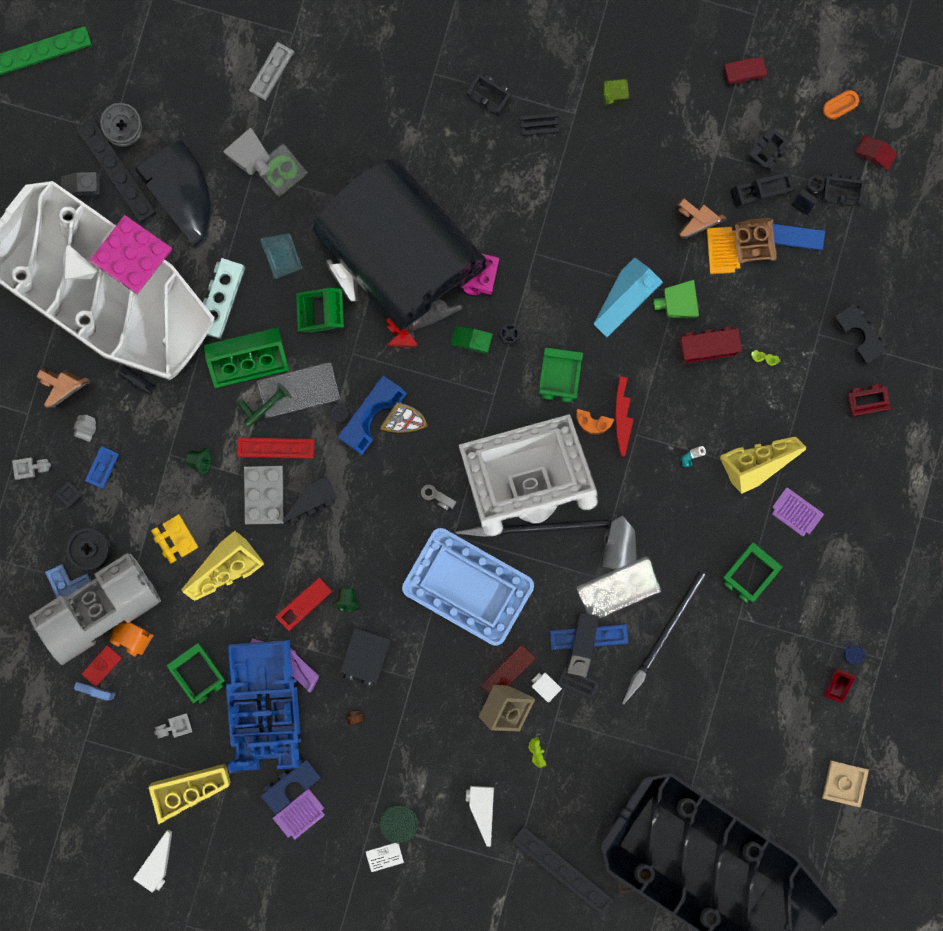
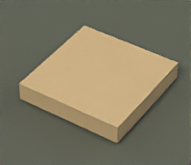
[822,760,869,807]

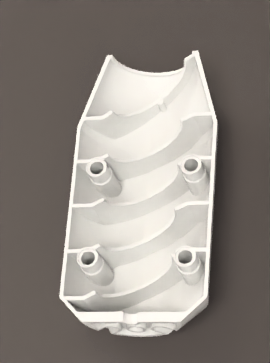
[0,181,214,380]

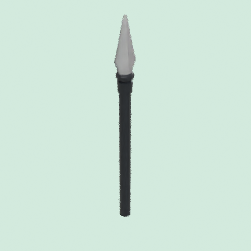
[455,520,608,537]
[622,572,706,704]

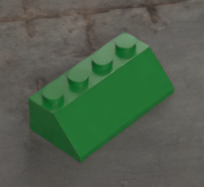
[204,328,289,388]

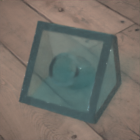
[260,233,303,279]

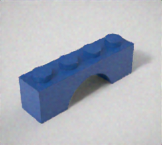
[338,376,407,455]

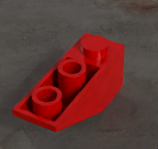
[276,578,332,631]

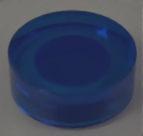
[845,645,865,664]

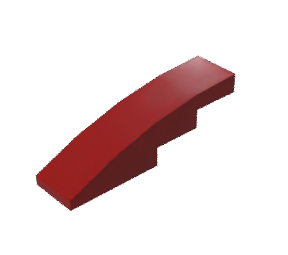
[615,376,634,457]

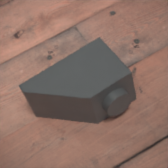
[61,172,100,196]

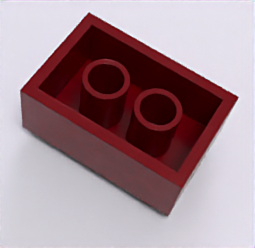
[678,326,742,364]

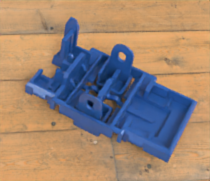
[226,640,301,773]

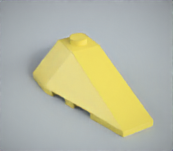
[720,437,806,494]
[181,531,264,601]

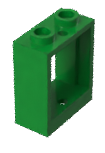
[296,288,344,333]
[722,542,782,603]
[167,643,226,704]

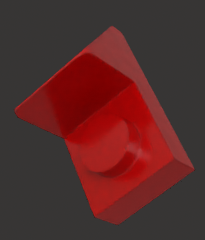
[386,318,418,348]

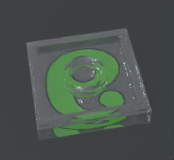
[256,144,308,197]

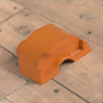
[576,409,614,435]
[109,620,154,657]

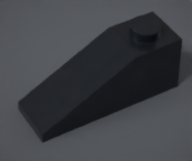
[566,612,599,677]

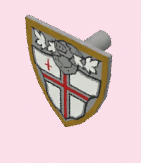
[380,402,428,433]

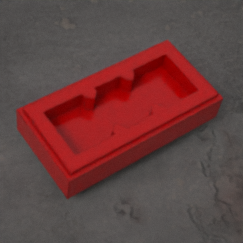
[82,645,122,687]

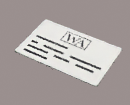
[366,842,404,872]

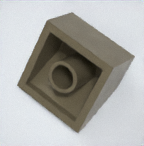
[479,685,535,731]

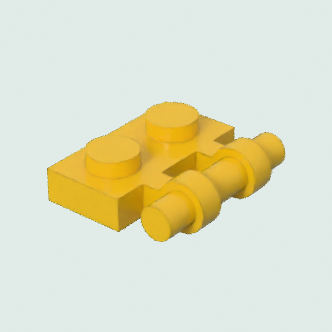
[151,515,199,564]

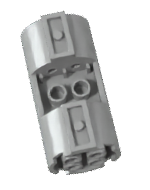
[29,553,161,665]

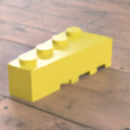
[149,764,230,824]

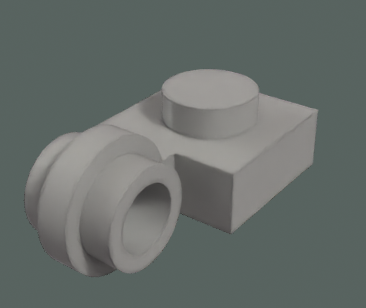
[12,458,51,480]
[421,485,456,510]
[154,713,193,738]

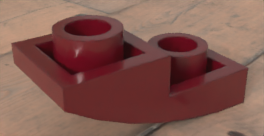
[723,57,768,84]

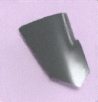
[601,516,637,573]

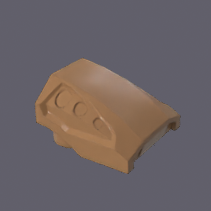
[735,218,776,263]

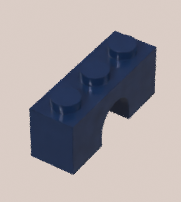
[261,759,322,814]

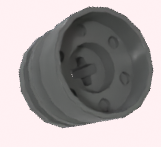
[100,103,143,147]

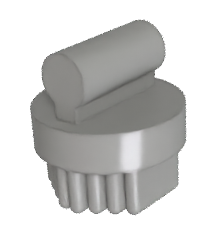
[74,415,96,442]

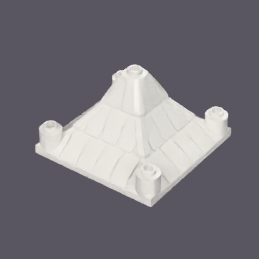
[459,414,597,536]

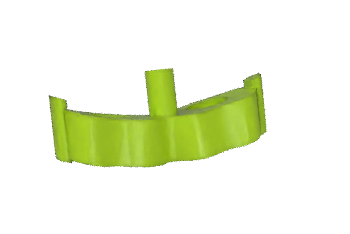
[751,350,780,366]
[528,737,546,768]

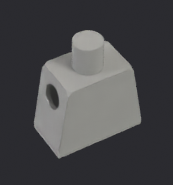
[223,128,270,175]

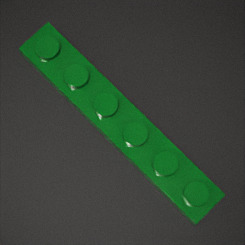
[0,26,92,75]

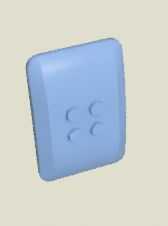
[402,528,534,645]

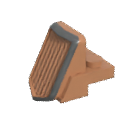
[677,199,727,239]
[37,368,90,408]

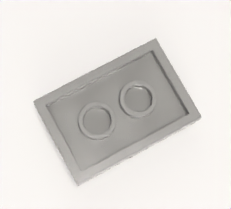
[244,466,284,525]

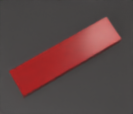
[237,438,315,459]

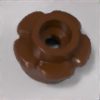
[345,711,364,725]

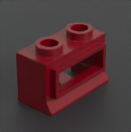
[847,384,891,417]

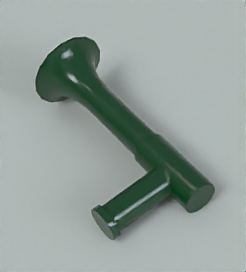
[237,383,291,428]

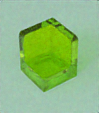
[603,79,629,104]

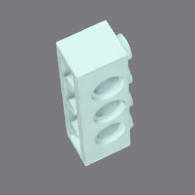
[203,258,245,340]

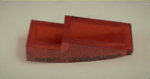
[481,645,535,694]

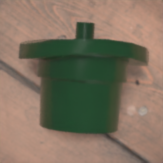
[186,448,211,474]
[333,589,360,612]

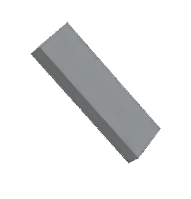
[249,42,294,101]

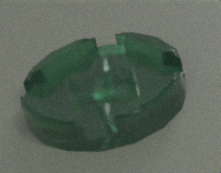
[380,805,418,844]

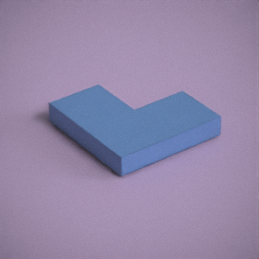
[45,564,92,598]
[74,682,115,701]

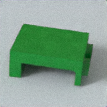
[538,348,583,403]

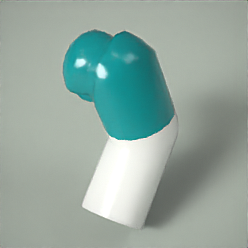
[680,446,706,467]

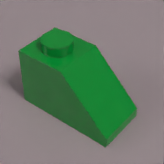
[451,326,492,354]

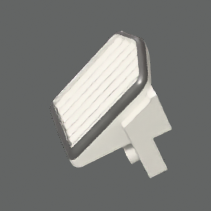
[325,260,359,301]

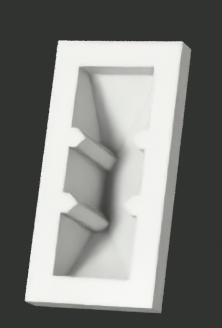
[62,245,98,279]

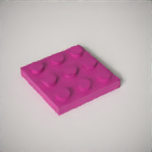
[90,215,172,295]

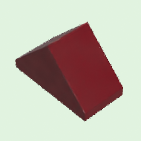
[855,136,897,171]
[824,668,856,703]

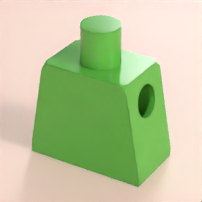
[653,280,699,319]

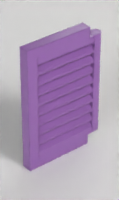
[772,487,824,536]
[273,789,325,839]

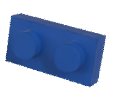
[85,446,119,489]

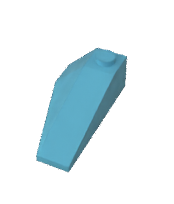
[594,258,663,337]

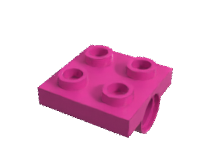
[461,254,499,295]

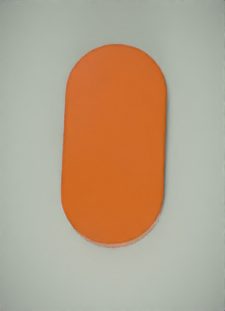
[823,90,859,120]

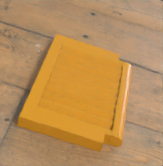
[707,227,740,274]

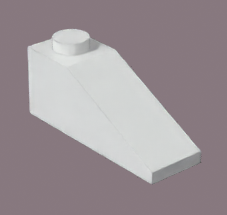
[466,786,494,847]
[134,830,172,892]

